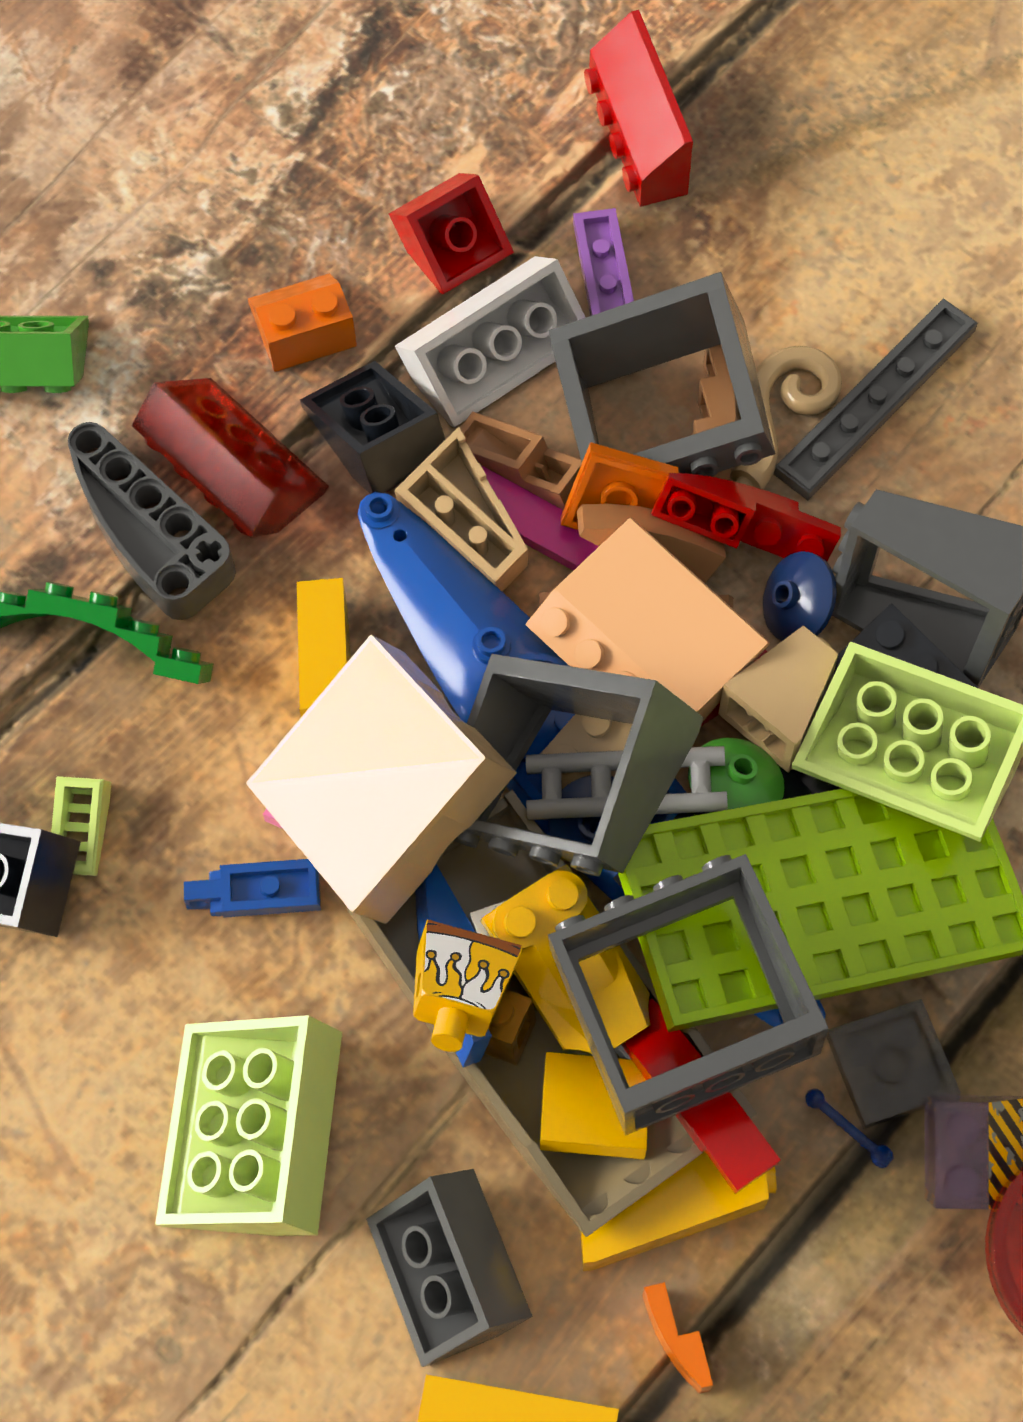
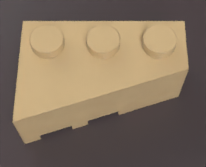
[395,427,528,592]

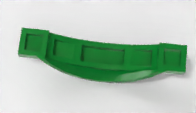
[0,582,214,684]

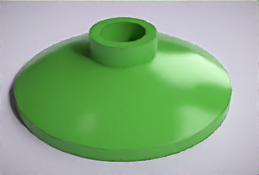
[688,738,784,813]

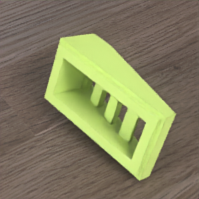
[51,776,112,876]

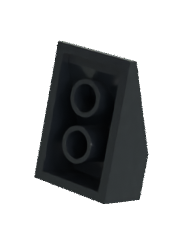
[300,361,445,494]
[0,823,81,937]

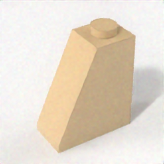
[718,626,838,773]

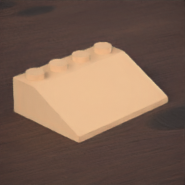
[525,518,770,722]

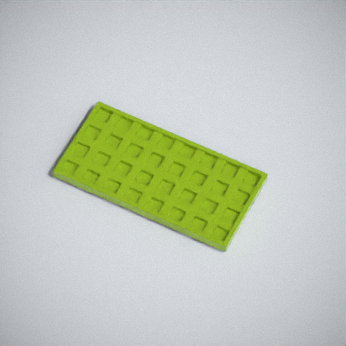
[618,789,1023,1032]

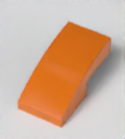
[642,1282,713,1394]

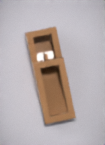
[460,411,582,510]
[577,504,726,583]

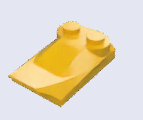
[480,864,651,1054]

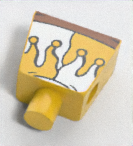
[413,919,523,1052]

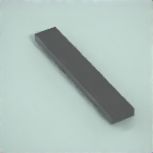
[774,298,978,501]

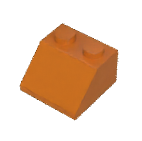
[248,273,357,372]

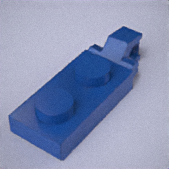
[184,859,321,918]

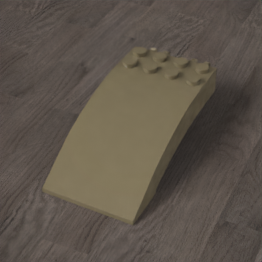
[347,790,757,1237]

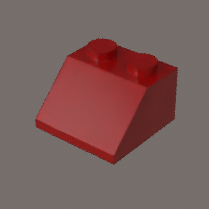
[389,173,514,294]

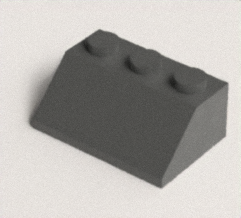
[366,1169,533,1367]

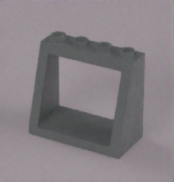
[549,272,775,477]
[832,489,1023,688]
[453,654,704,876]
[548,854,829,1136]

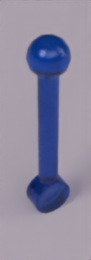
[805,1088,894,1168]

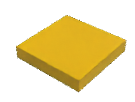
[540,1052,647,1160]

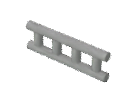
[526,746,728,820]

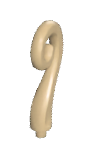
[731,346,842,489]

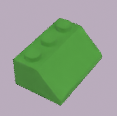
[0,316,89,393]

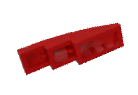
[621,998,781,1194]

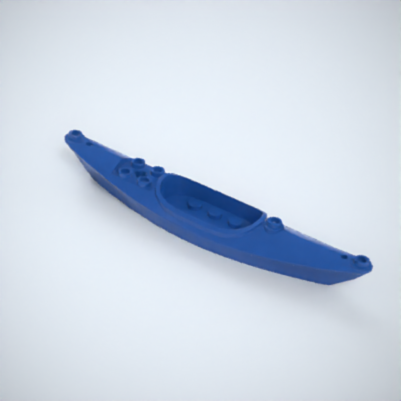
[357,492,826,1027]

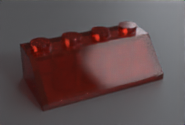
[131,378,329,538]

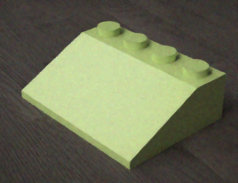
[792,642,1023,842]
[155,1015,342,1236]

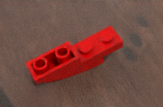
[651,473,841,562]

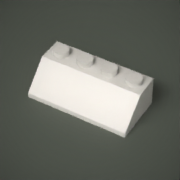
[395,256,586,428]

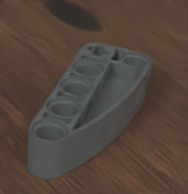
[67,422,236,620]

